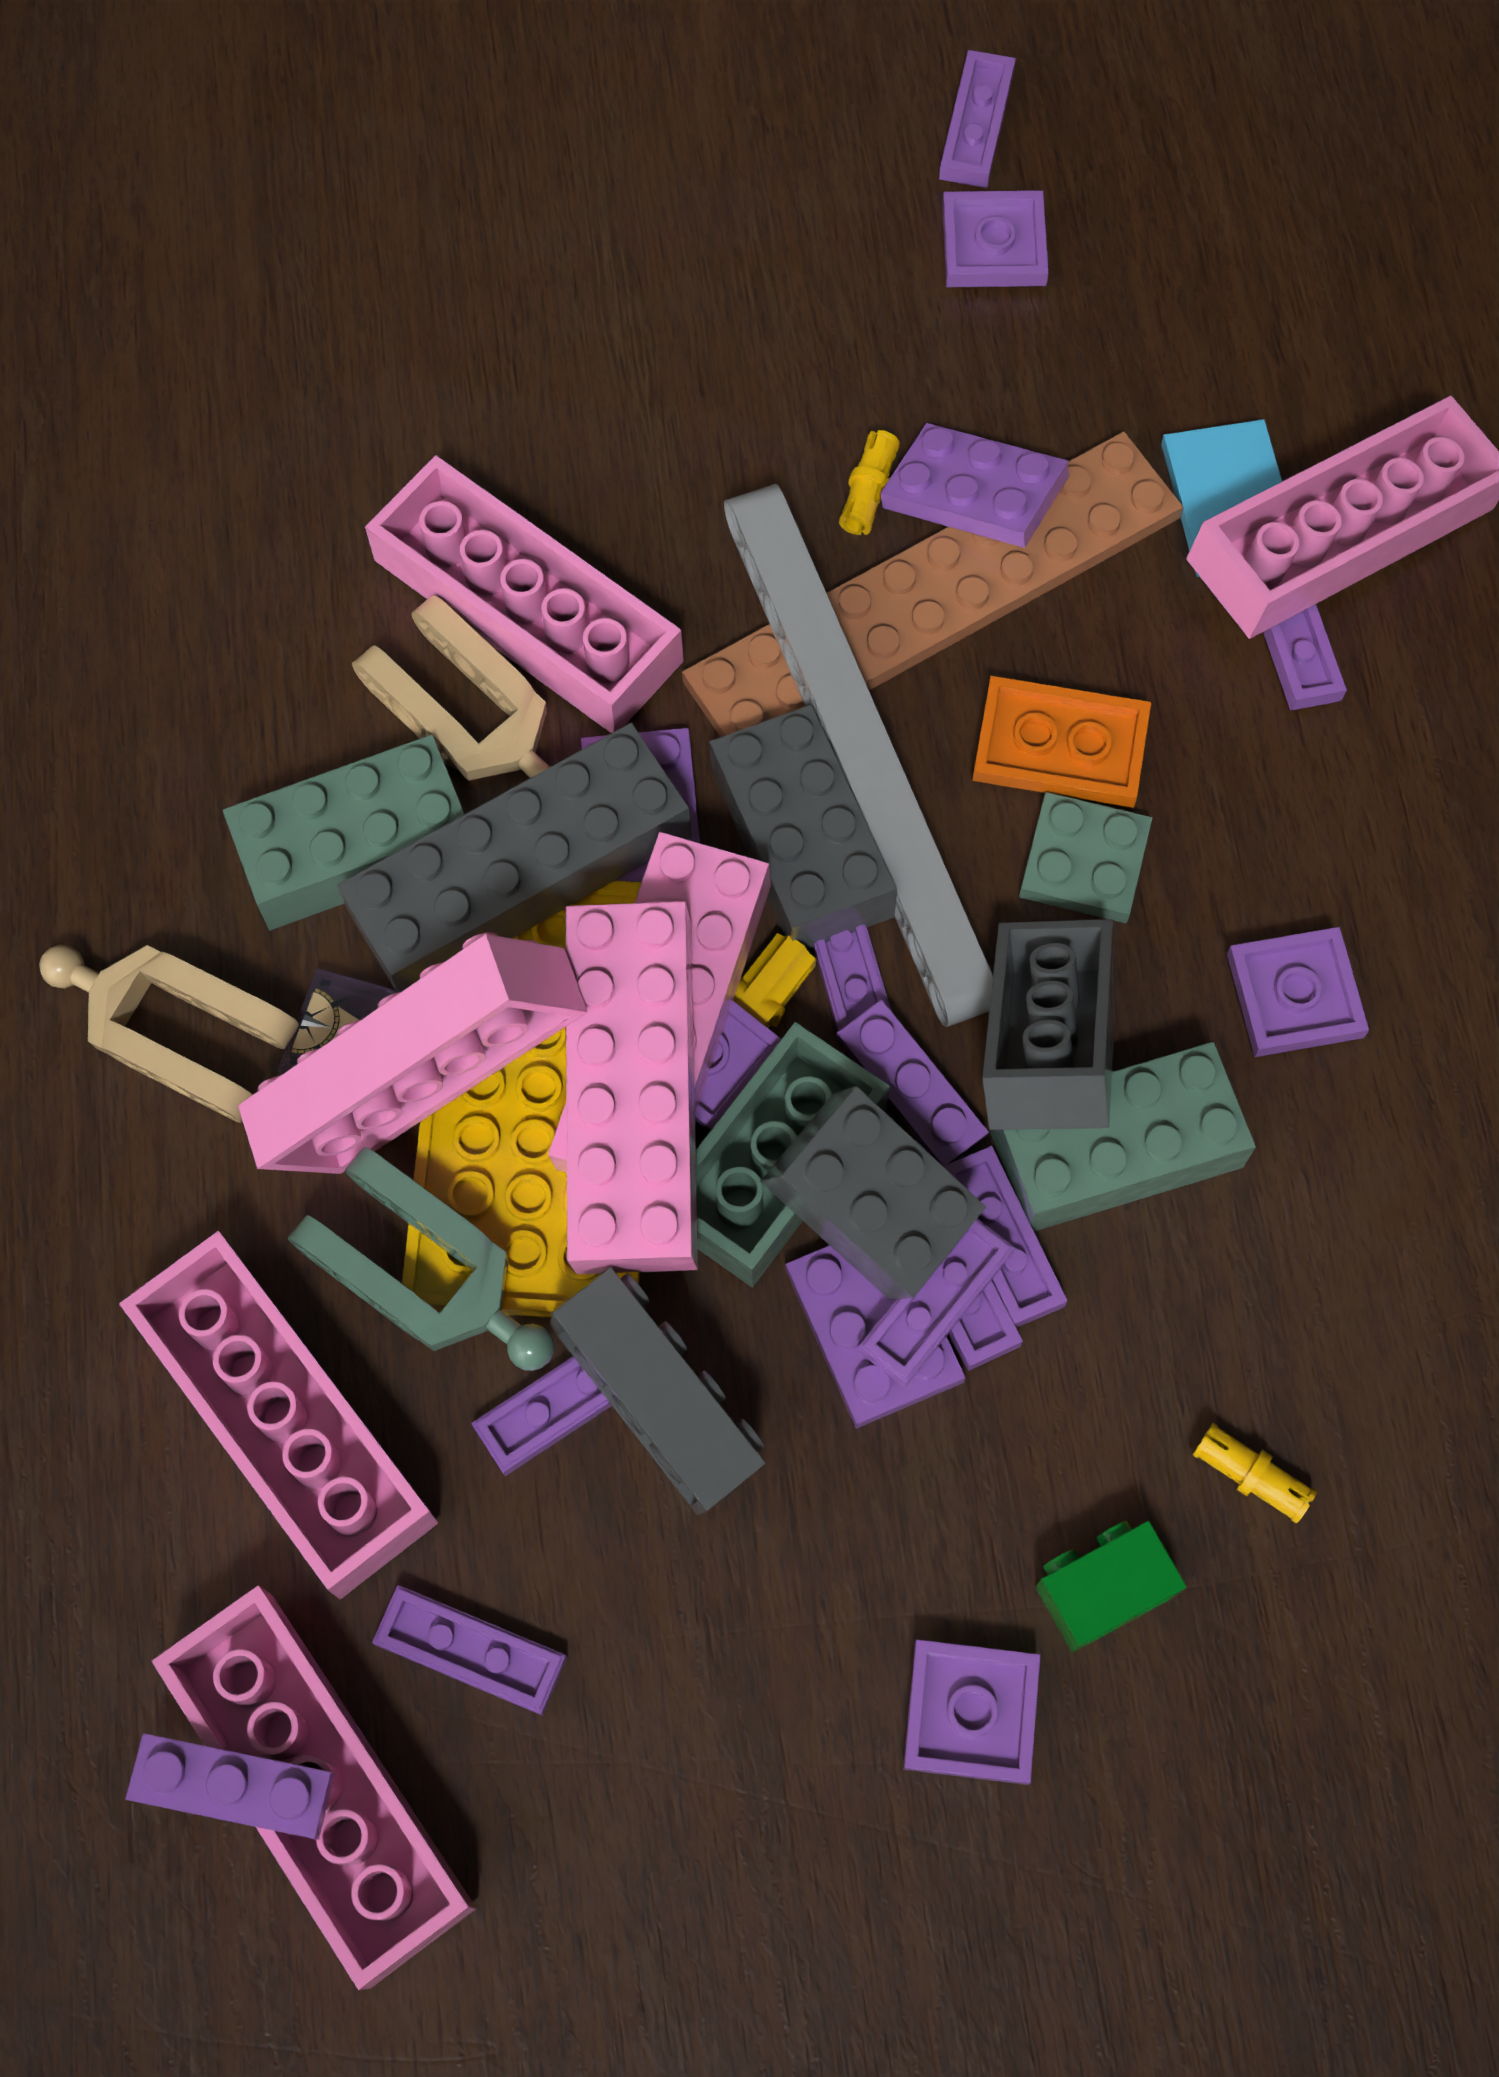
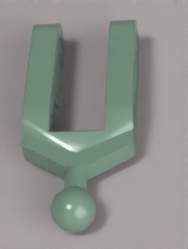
[288,1147,555,1371]

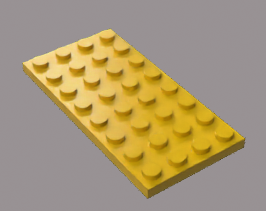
[402,881,642,1317]

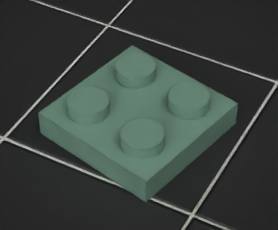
[1019,792,1153,924]

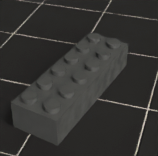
[337,722,692,993]

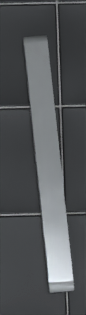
[724,484,993,1027]

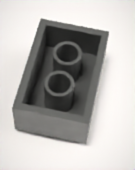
[760,1086,986,1300]

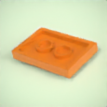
[972,676,1151,808]

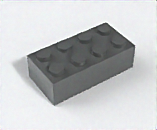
[709,705,897,950]
[982,919,1117,1130]
[550,1267,766,1516]

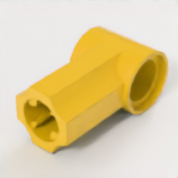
[733,933,816,1028]

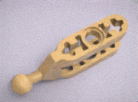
[352,595,552,780]
[39,944,299,1123]

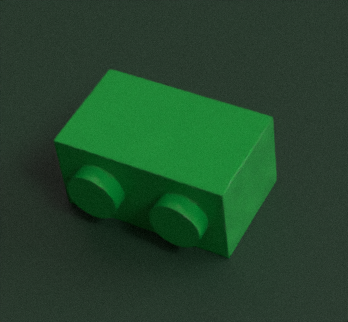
[1035,1520,1187,1653]

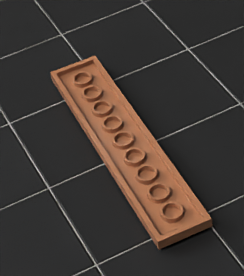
[682,432,1183,737]

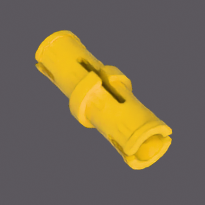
[839,430,900,535]
[1193,1423,1317,1524]

